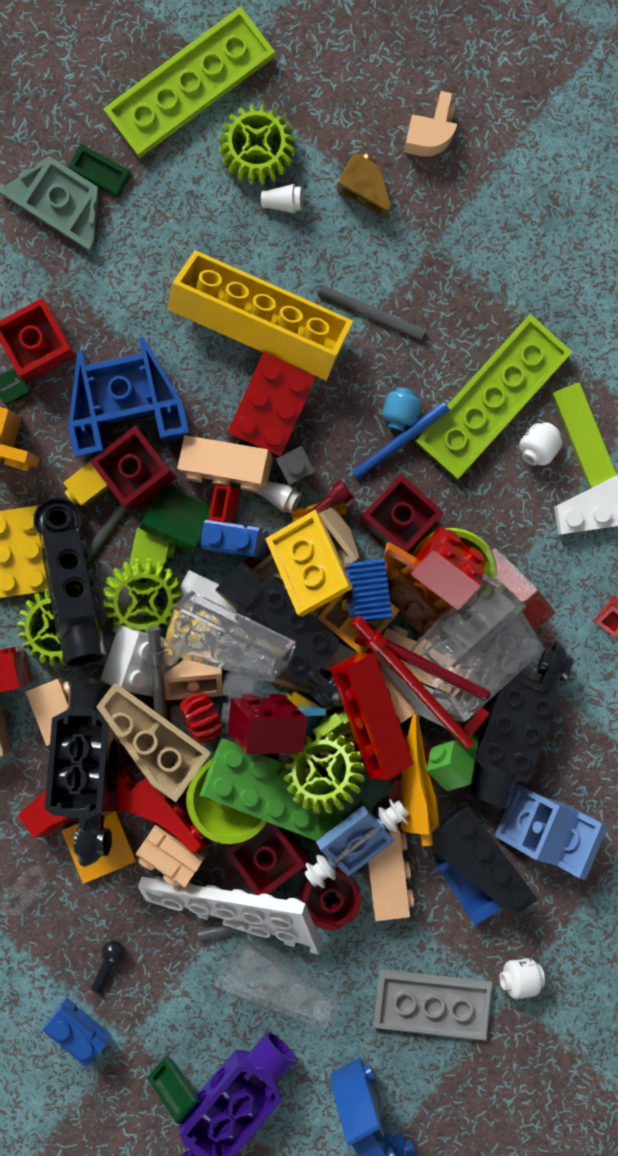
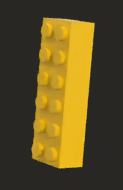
[167,250,353,381]

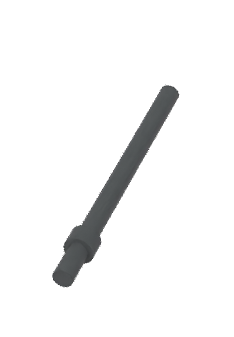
[146,626,167,720]

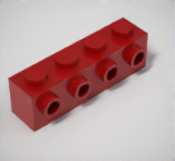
[330,653,413,780]

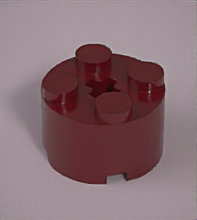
[300,866,361,930]

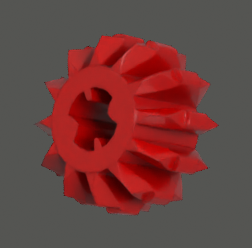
[180,692,222,744]

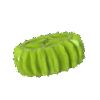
[218,104,295,186]
[103,558,182,634]
[17,589,65,666]
[284,732,365,814]

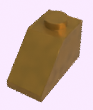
[337,152,391,219]

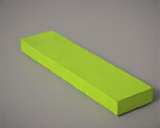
[551,382,617,489]

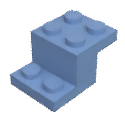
[495,784,608,880]

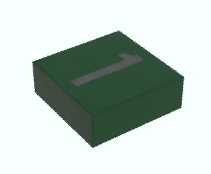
[0,368,32,406]

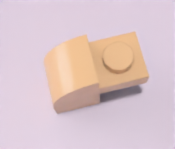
[404,91,457,157]

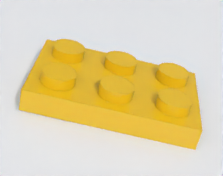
[0,505,48,598]
[266,510,353,617]

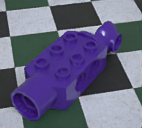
[179,1032,296,1156]

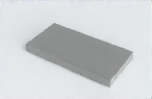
[373,969,493,1041]

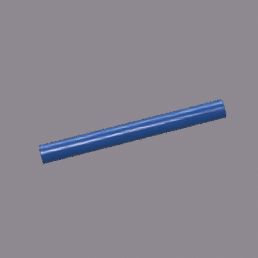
[352,401,450,480]

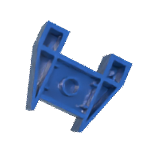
[68,337,192,462]
[330,1057,419,1156]

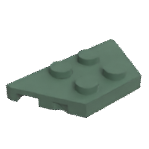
[0,156,100,253]

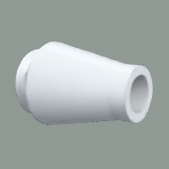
[261,184,304,214]
[257,480,302,513]

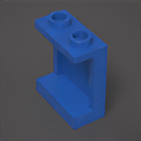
[434,855,503,925]

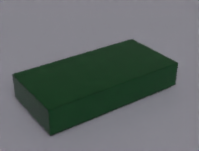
[67,144,132,198]
[147,1056,201,1124]

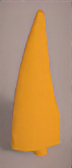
[401,713,440,846]

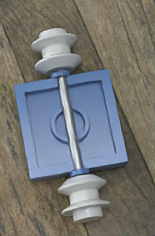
[305,799,410,888]

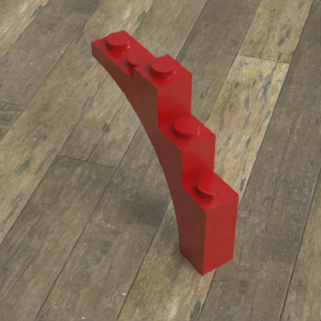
[17,769,209,854]

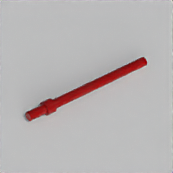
[352,616,474,749]

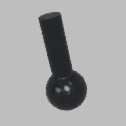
[91,940,125,993]

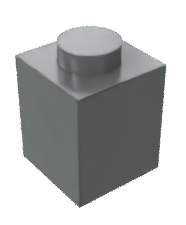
[276,446,315,486]

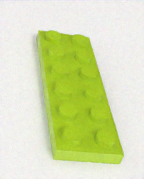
[103,6,275,159]
[415,314,572,480]

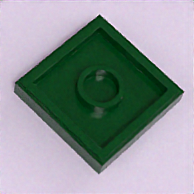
[140,486,211,553]

